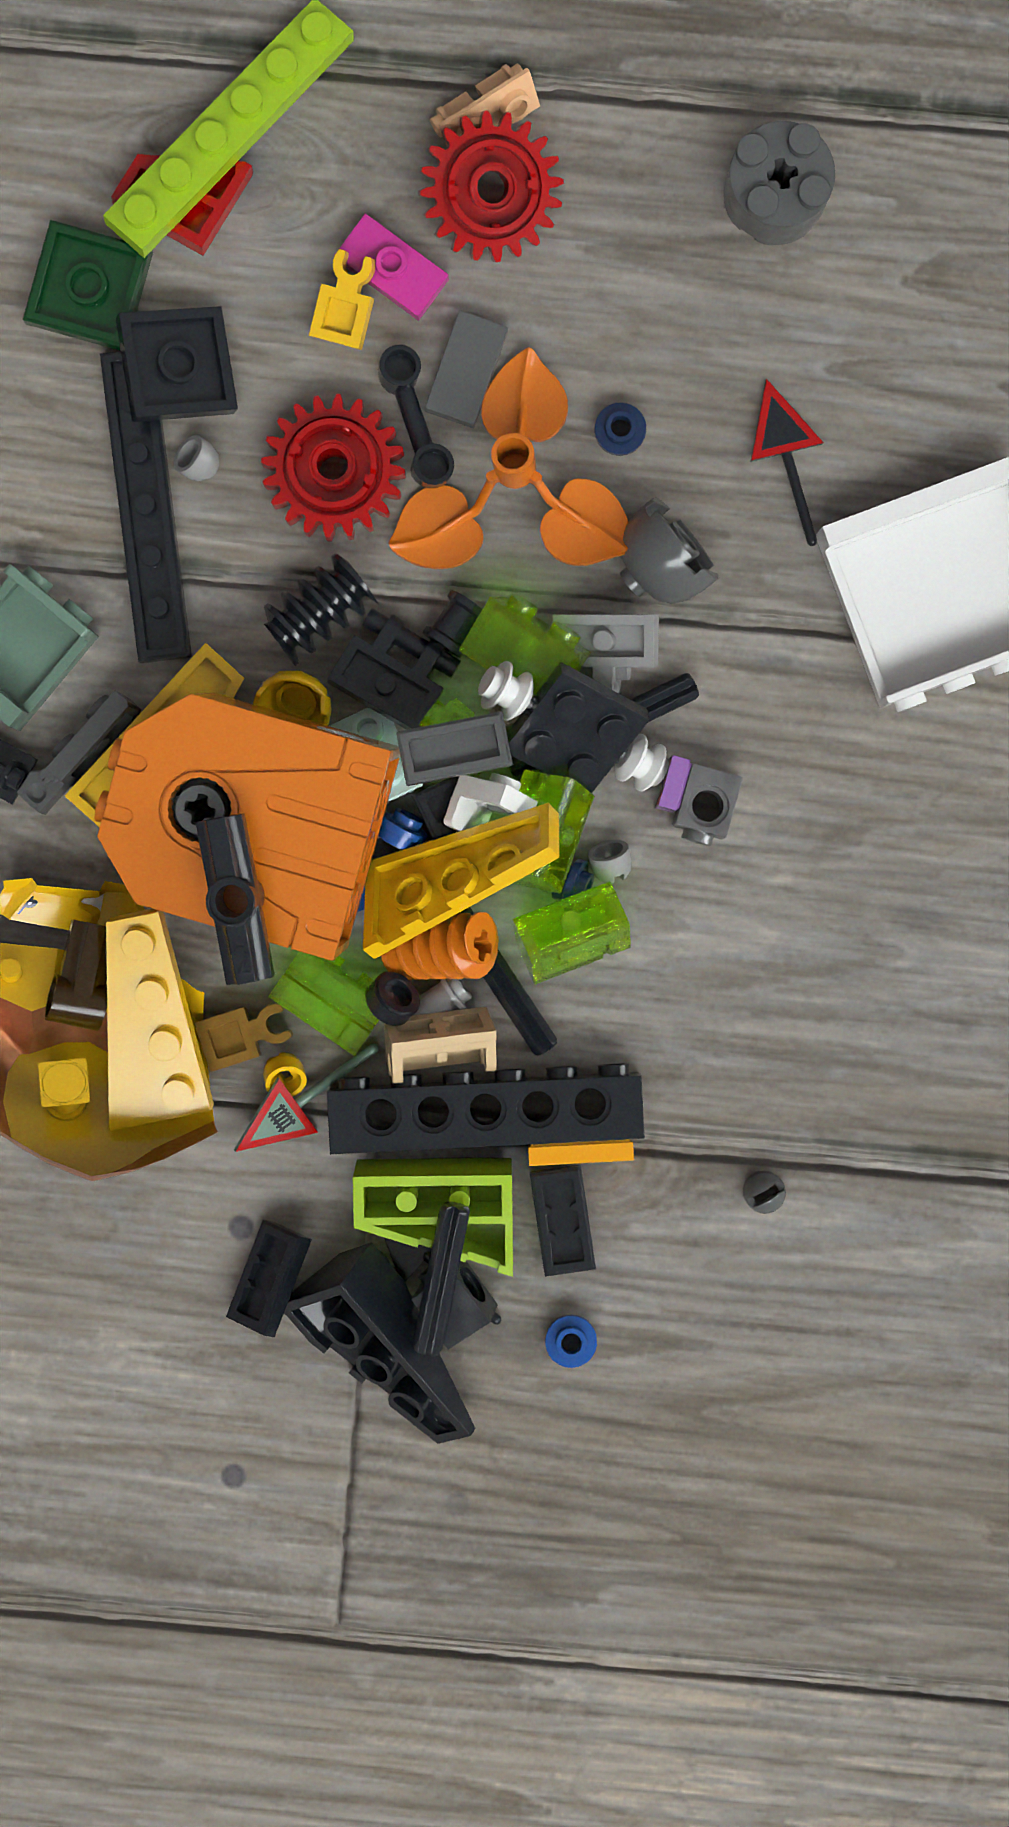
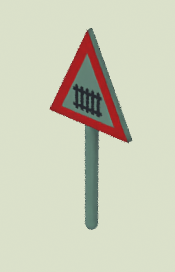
[234,1044,378,1152]

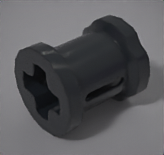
[422,590,490,659]

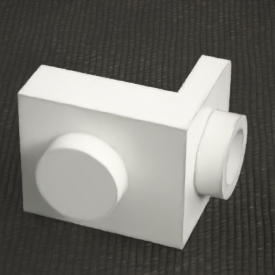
[444,773,538,832]

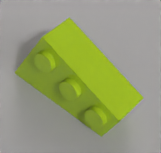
[353,1158,513,1277]

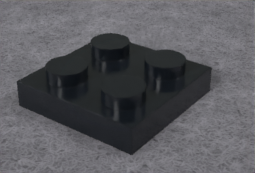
[116,306,238,422]

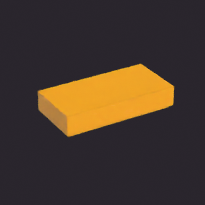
[528,1139,634,1166]

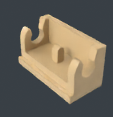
[384,1007,497,1083]

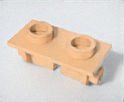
[430,63,540,146]

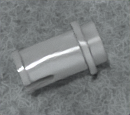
[414,978,472,1015]

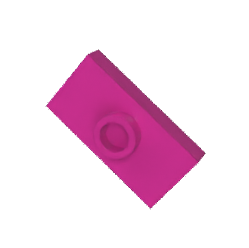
[338,213,449,321]

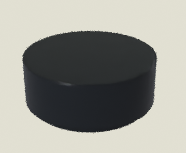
[365,972,420,1026]

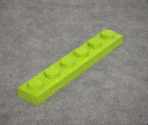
[103,0,354,258]

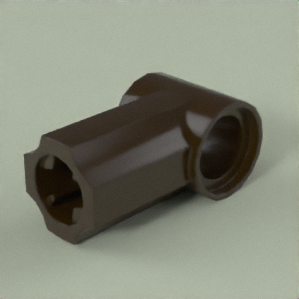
[45,920,107,1031]

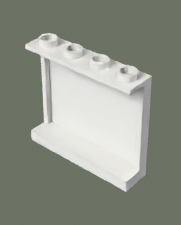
[816,457,1009,712]

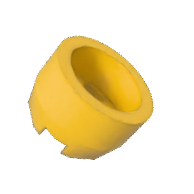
[263,1052,307,1097]

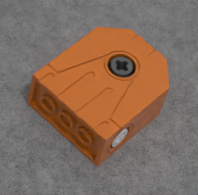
[95,693,401,961]

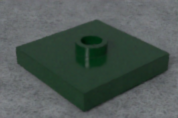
[23,220,153,351]

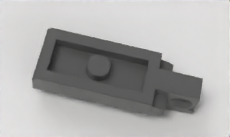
[17,690,142,815]

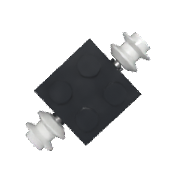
[478,661,669,796]

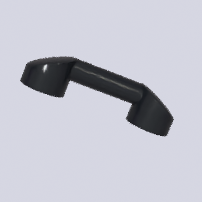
[378,345,454,488]

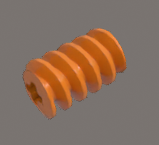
[381,912,499,980]

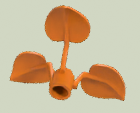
[388,347,628,569]

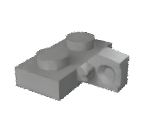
[552,614,659,694]

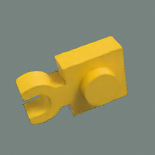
[309,249,375,350]

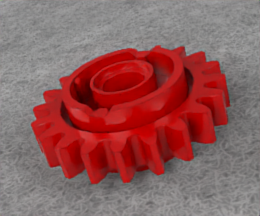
[418,110,564,262]
[261,394,406,542]

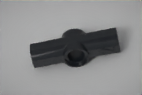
[195,813,275,985]

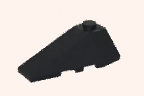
[284,1242,476,1444]

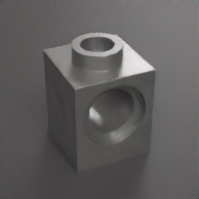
[672,763,743,846]

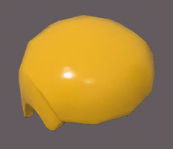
[253,671,331,726]

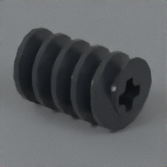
[264,553,378,666]

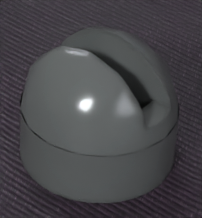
[743,1170,786,1214]

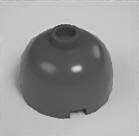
[620,497,719,604]

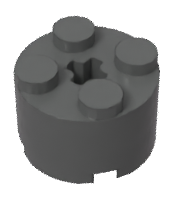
[724,121,835,245]

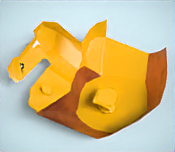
[0,878,218,1181]

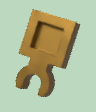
[194,1003,293,1072]

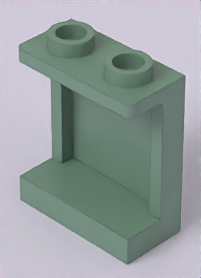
[0,564,99,731]

